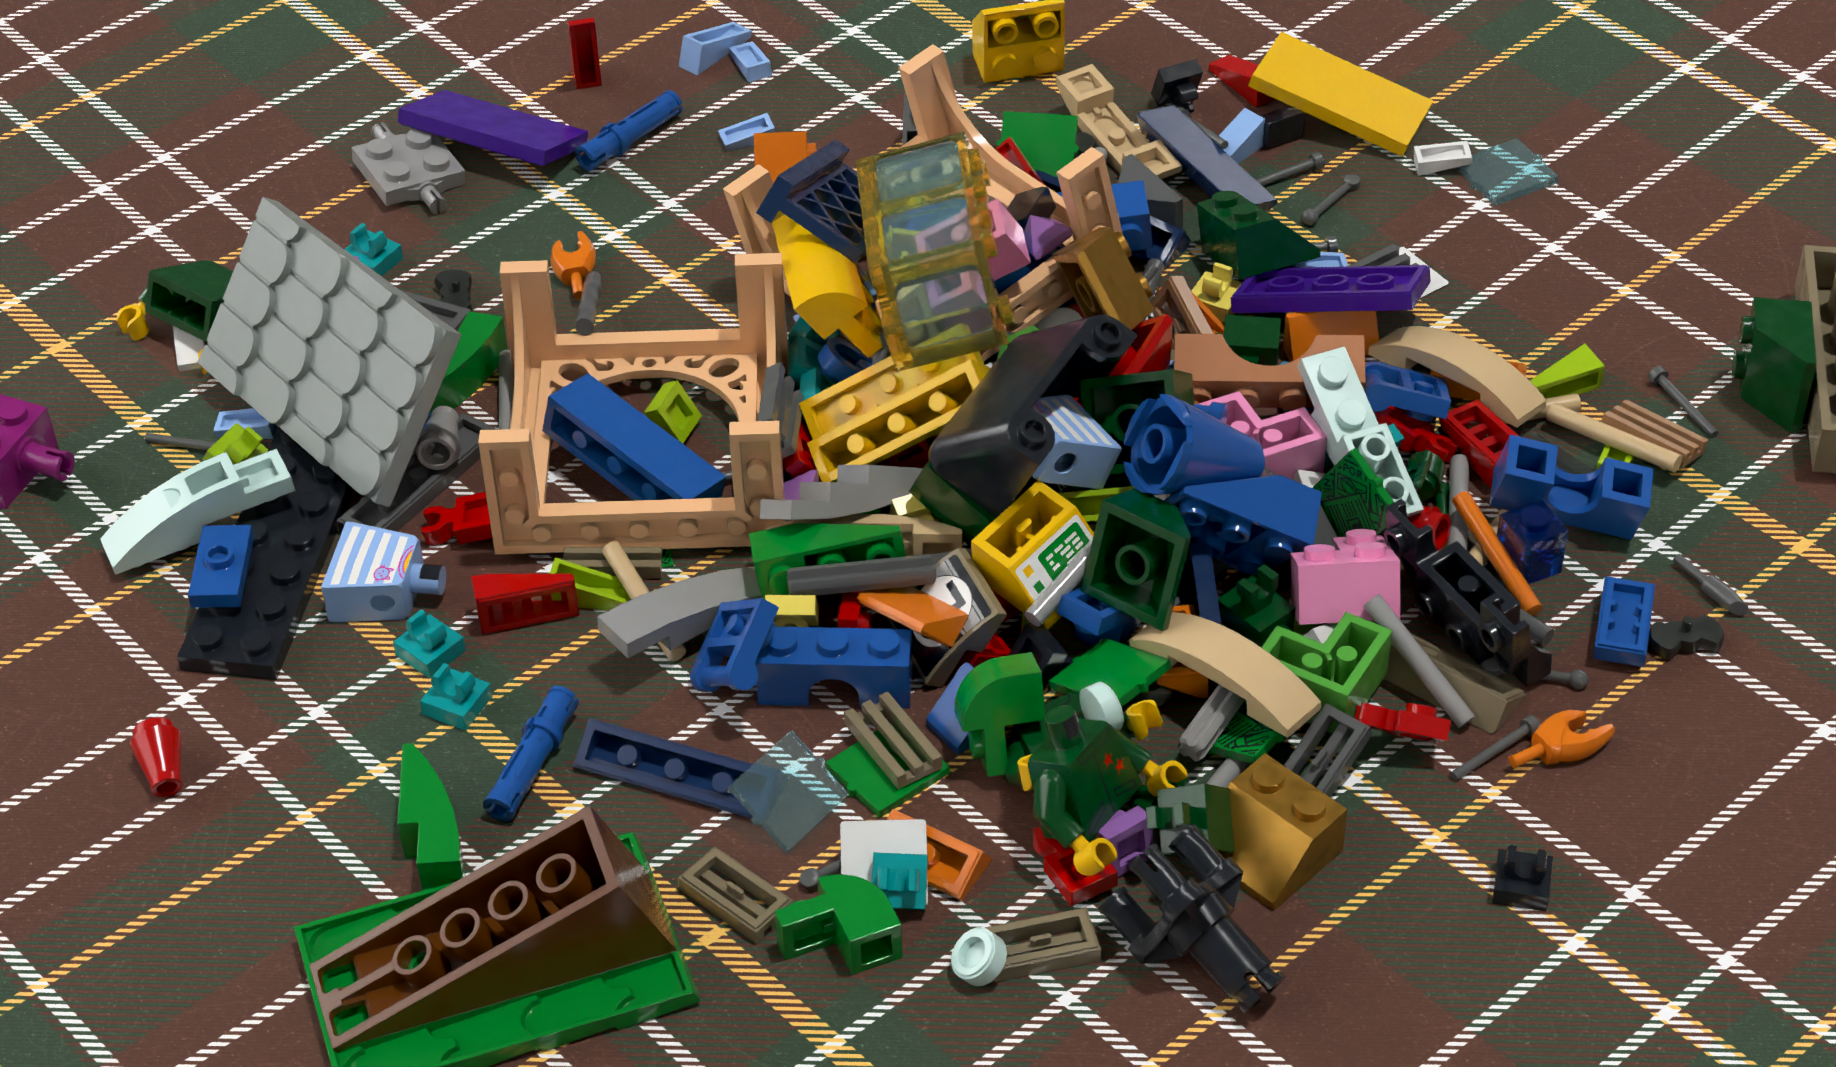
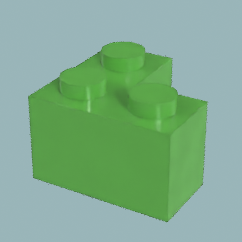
[1261,612,1393,734]

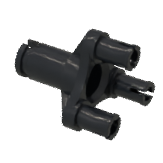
[1098,823,1285,1014]

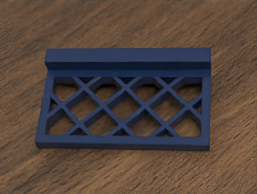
[756,139,914,263]

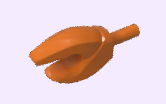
[550,231,596,300]
[1508,710,1615,768]

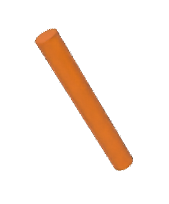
[1452,491,1542,616]

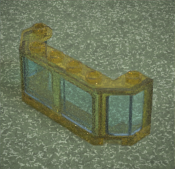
[856,132,1014,372]

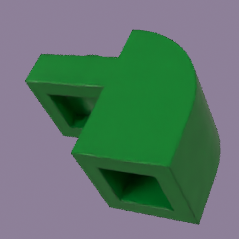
[954,652,1045,777]
[774,874,903,975]

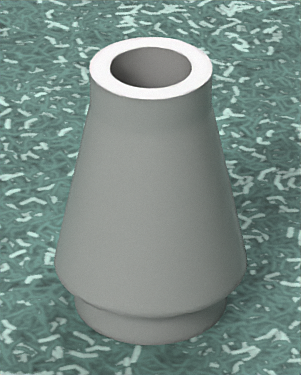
[414,406,461,470]

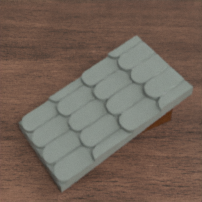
[197,197,462,507]

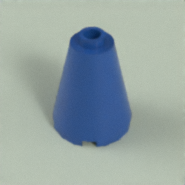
[1124,394,1265,495]

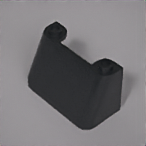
[929,314,1138,518]

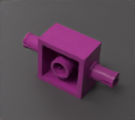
[0,394,75,509]

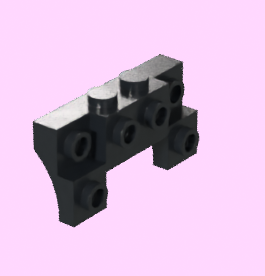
[1384,498,1552,688]

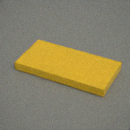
[1248,31,1433,157]

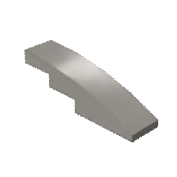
[760,465,923,520]
[597,566,762,658]

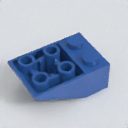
[1163,475,1322,575]

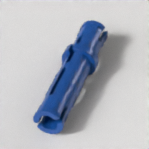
[575,90,683,171]
[483,686,579,822]

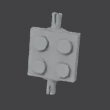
[351,122,466,214]

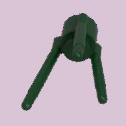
[1406,450,1449,548]

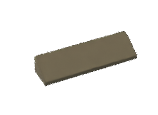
[1371,621,1527,734]

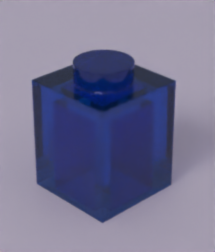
[1497,500,1569,584]

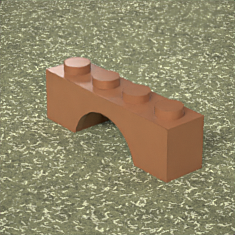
[1174,334,1366,411]

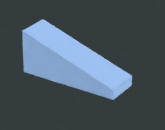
[678,22,752,76]
[1219,108,1265,164]

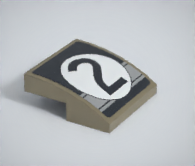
[887,548,1007,687]

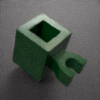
[1215,315,1281,366]
[1218,564,1296,647]
[1146,783,1234,866]

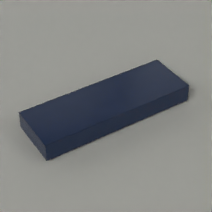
[1188,542,1222,696]

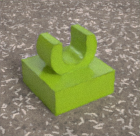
[644,380,702,444]
[203,423,268,465]

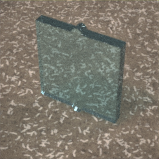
[1456,138,1559,206]
[728,730,849,853]

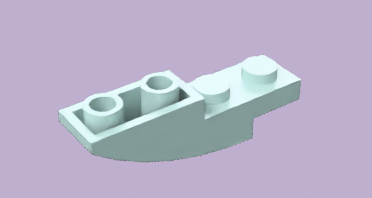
[1297,346,1424,517]
[100,449,295,575]

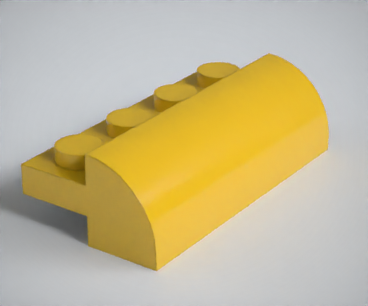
[772,214,883,358]
[799,320,991,482]

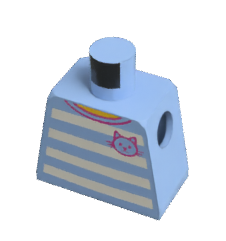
[1032,395,1122,489]
[321,522,446,622]

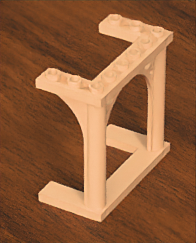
[723,44,1123,362]
[478,253,788,555]

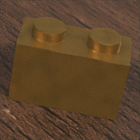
[1052,227,1154,330]
[1221,753,1348,911]

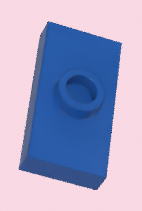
[188,525,254,608]
[1593,576,1655,667]

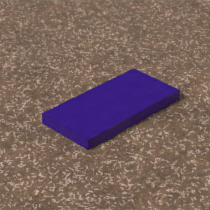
[398,90,588,166]
[1230,265,1431,313]

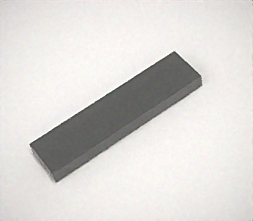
[337,412,498,533]

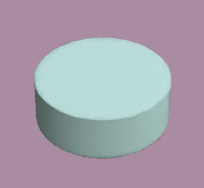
[1079,681,1124,730]
[951,927,1007,986]

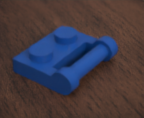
[1364,361,1451,421]
[690,598,779,692]

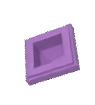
[1024,215,1073,260]

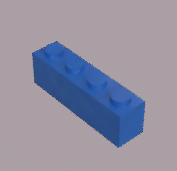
[542,373,726,501]

